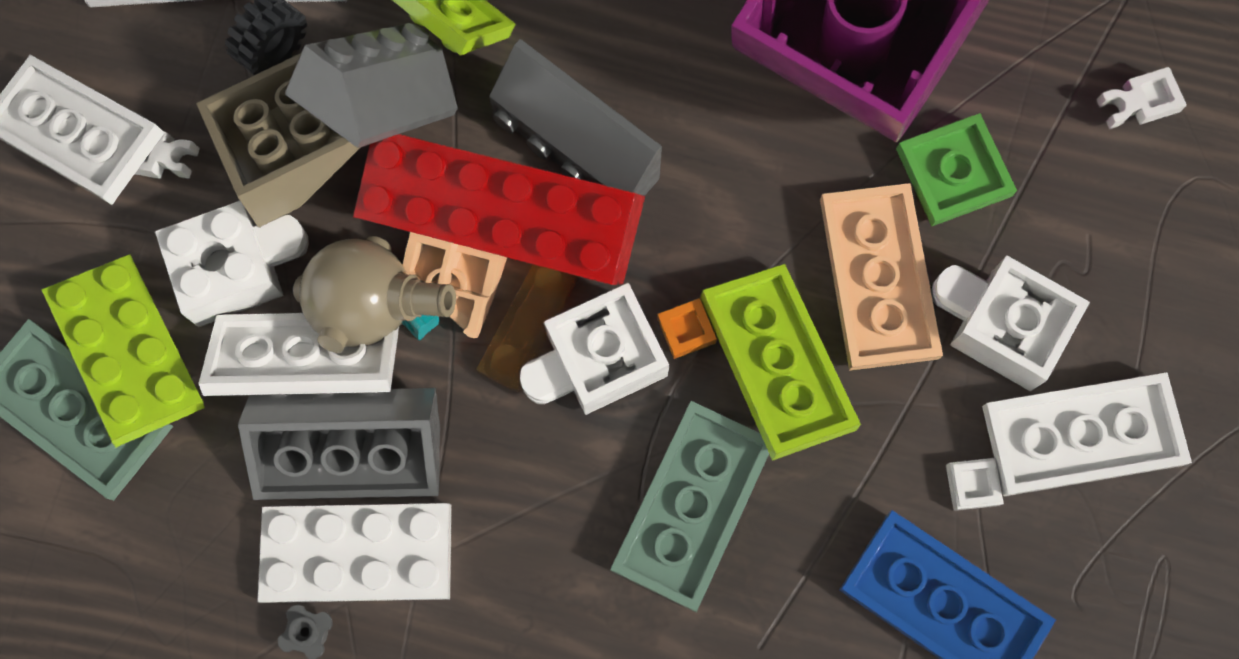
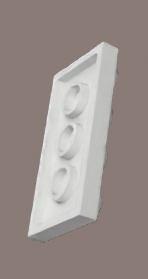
[0,55,164,205]
[198,313,399,396]
[982,373,1192,496]
[258,503,451,603]

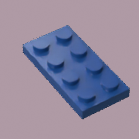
[839,510,1056,659]

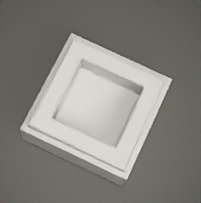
[946,458,1004,511]

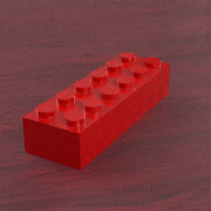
[353,134,645,285]

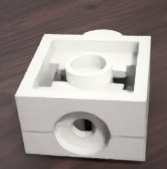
[155,201,309,327]
[931,255,1090,391]
[520,283,669,415]

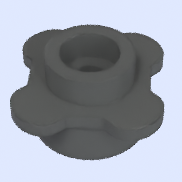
[278,605,333,659]

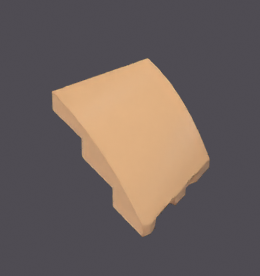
[402,232,507,338]

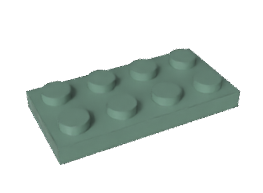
[0,319,173,501]
[610,401,769,612]

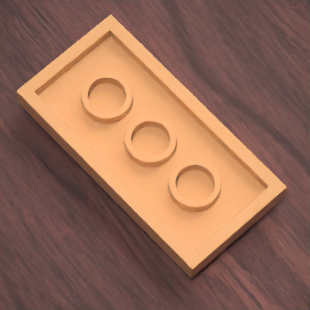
[820,183,943,371]

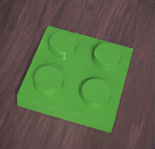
[896,113,1017,227]

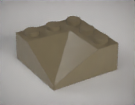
[196,53,359,228]

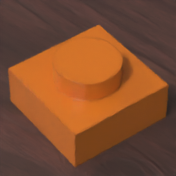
[657,298,717,359]

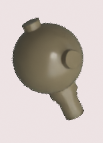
[293,236,456,353]

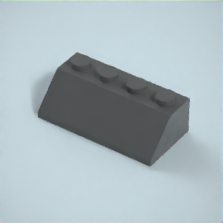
[285,23,458,148]
[489,39,662,196]
[238,388,440,500]

